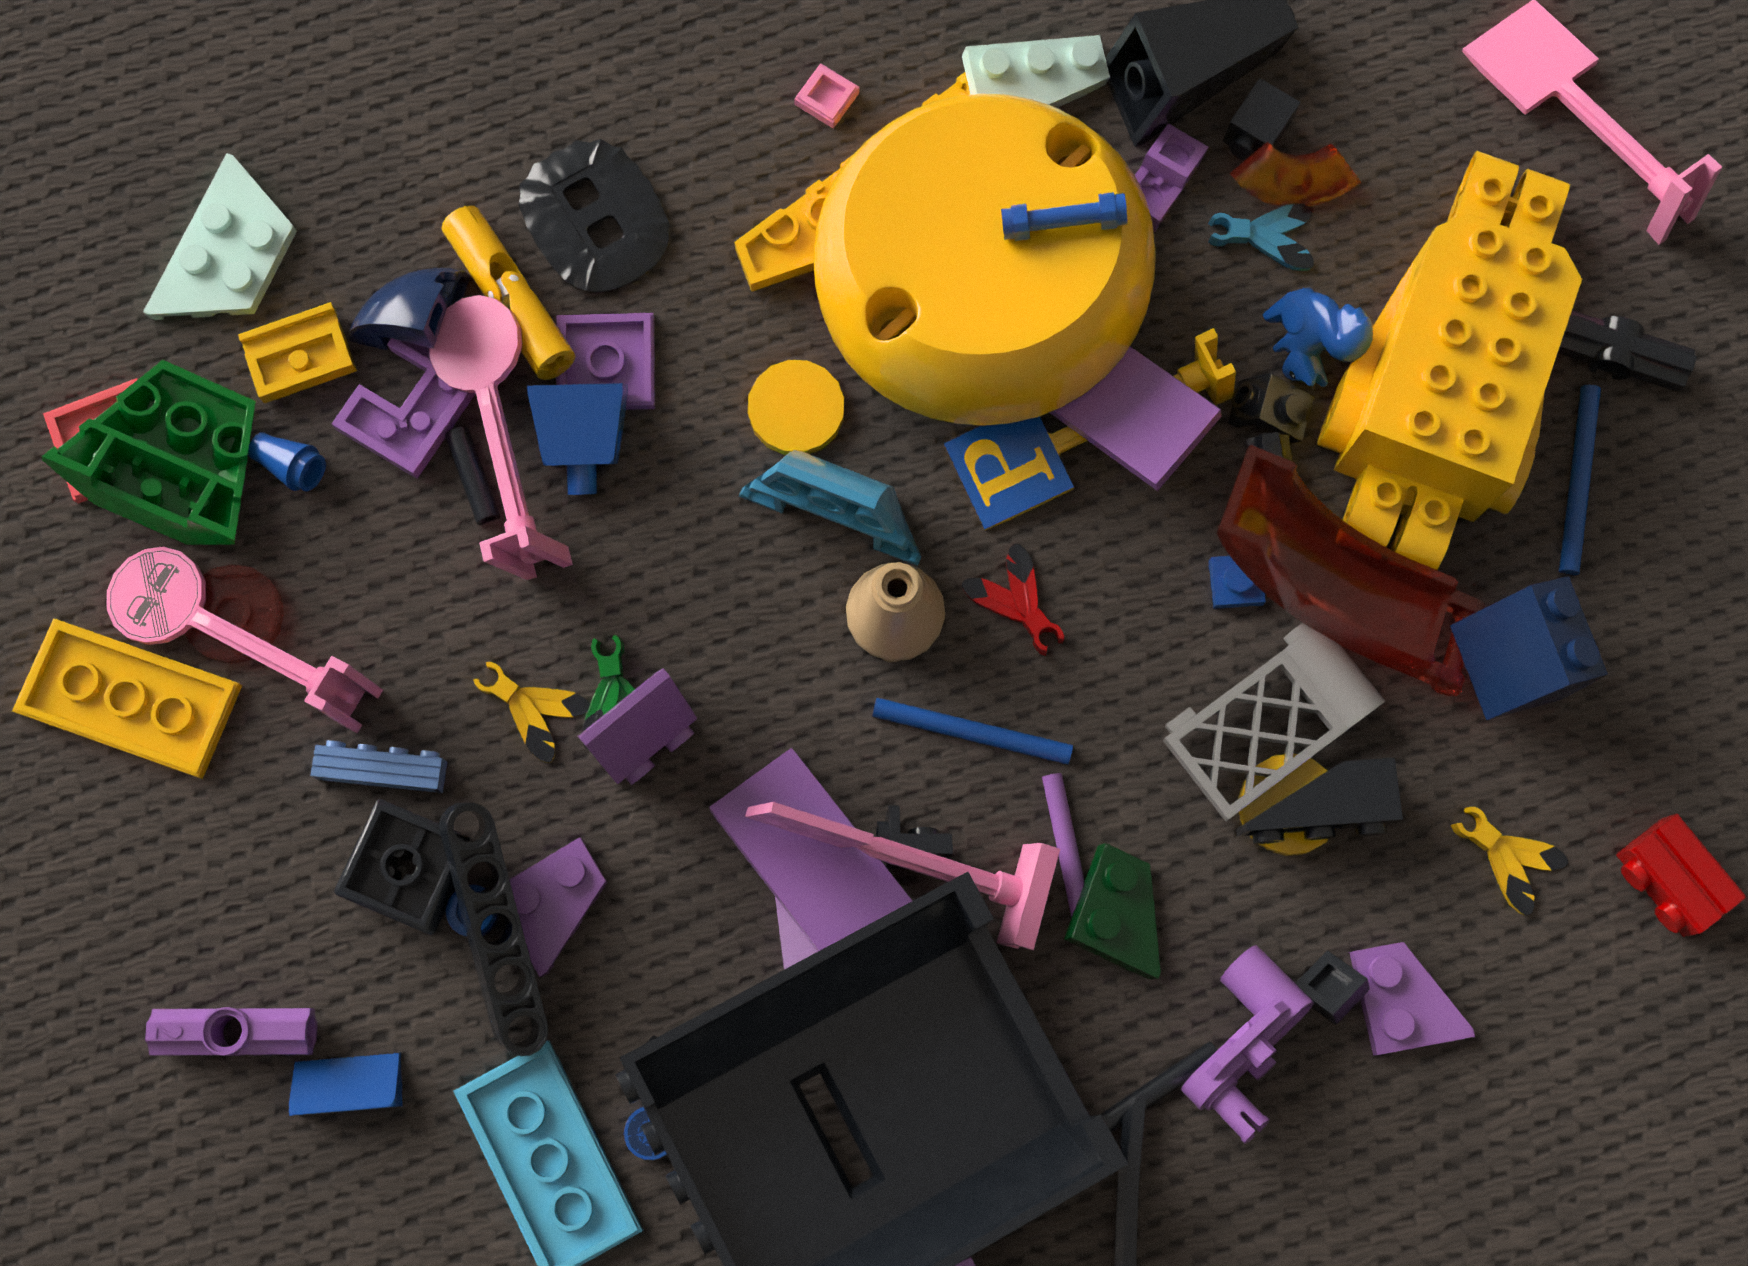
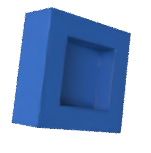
[1209,554,1266,609]

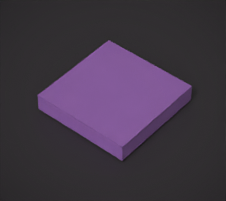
[556,313,655,410]

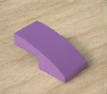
[1135,124,1209,232]

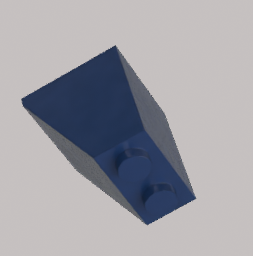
[1450,576,1608,721]

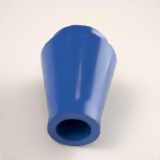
[248,432,326,491]

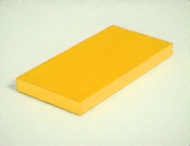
[12,618,242,779]

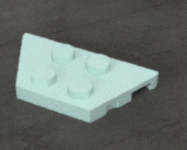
[143,153,297,320]

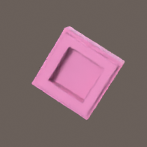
[794,63,860,129]

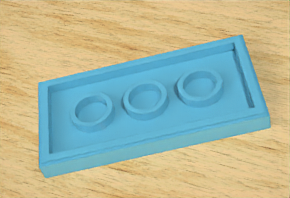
[453,1040,644,1266]

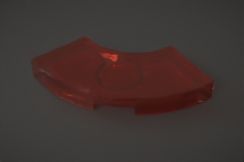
[1229,142,1361,206]

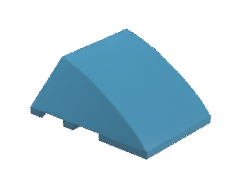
[739,450,921,566]

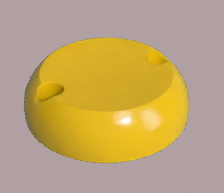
[814,93,1156,426]

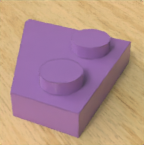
[510,837,607,977]
[1349,942,1475,1055]

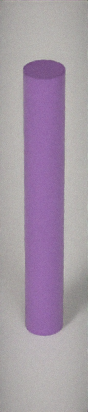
[1042,773,1085,918]

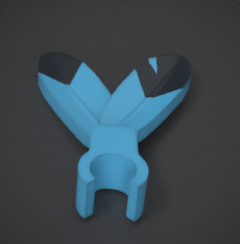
[1208,203,1314,271]

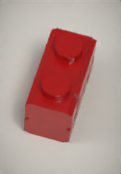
[1616,813,1746,937]

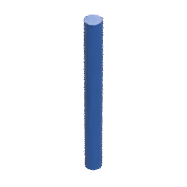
[1559,385,1601,575]
[872,698,1073,765]

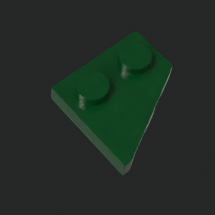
[1064,843,1161,980]

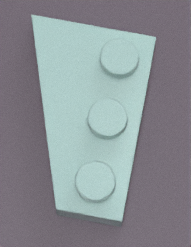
[962,35,1110,107]

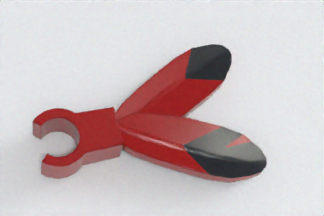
[962,543,1064,656]

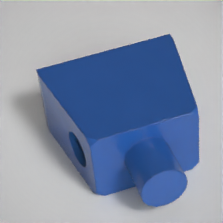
[527,383,628,495]

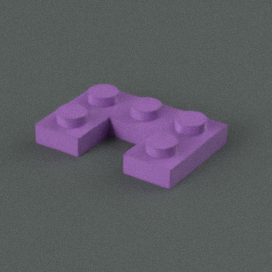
[331,338,476,479]

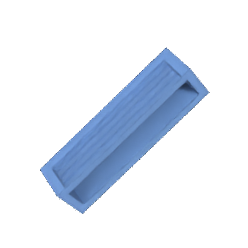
[310,741,447,793]

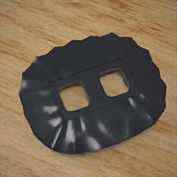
[518,139,669,292]

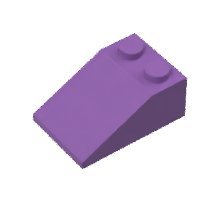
[577,668,697,785]

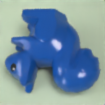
[1262,288,1373,387]

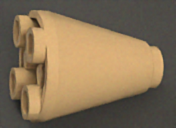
[846,562,945,663]

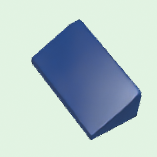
[289,1053,402,1116]

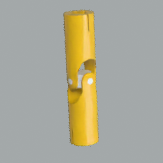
[442,206,576,380]

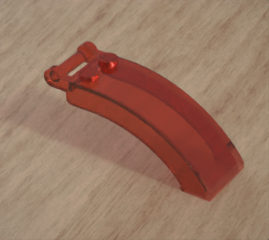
[1217,445,1486,696]

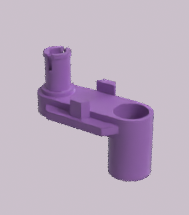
[1181,945,1314,1144]

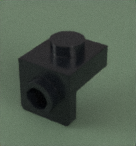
[1228,373,1314,443]

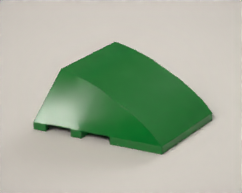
[42,360,256,545]

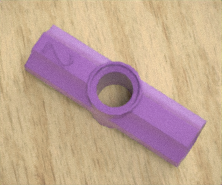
[145,1007,317,1056]

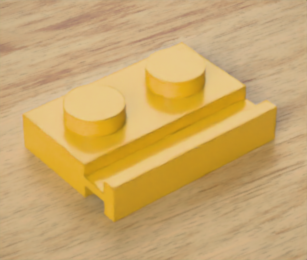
[238,302,357,404]

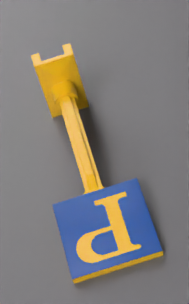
[944,328,1236,531]

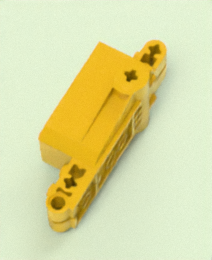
[1317,151,1582,574]

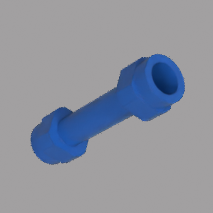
[1001,192,1128,241]

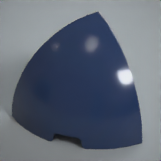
[349,268,470,350]

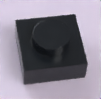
[1295,951,1370,1025]

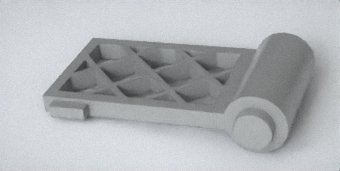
[1163,620,1385,821]

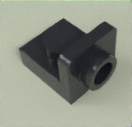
[876,805,953,869]

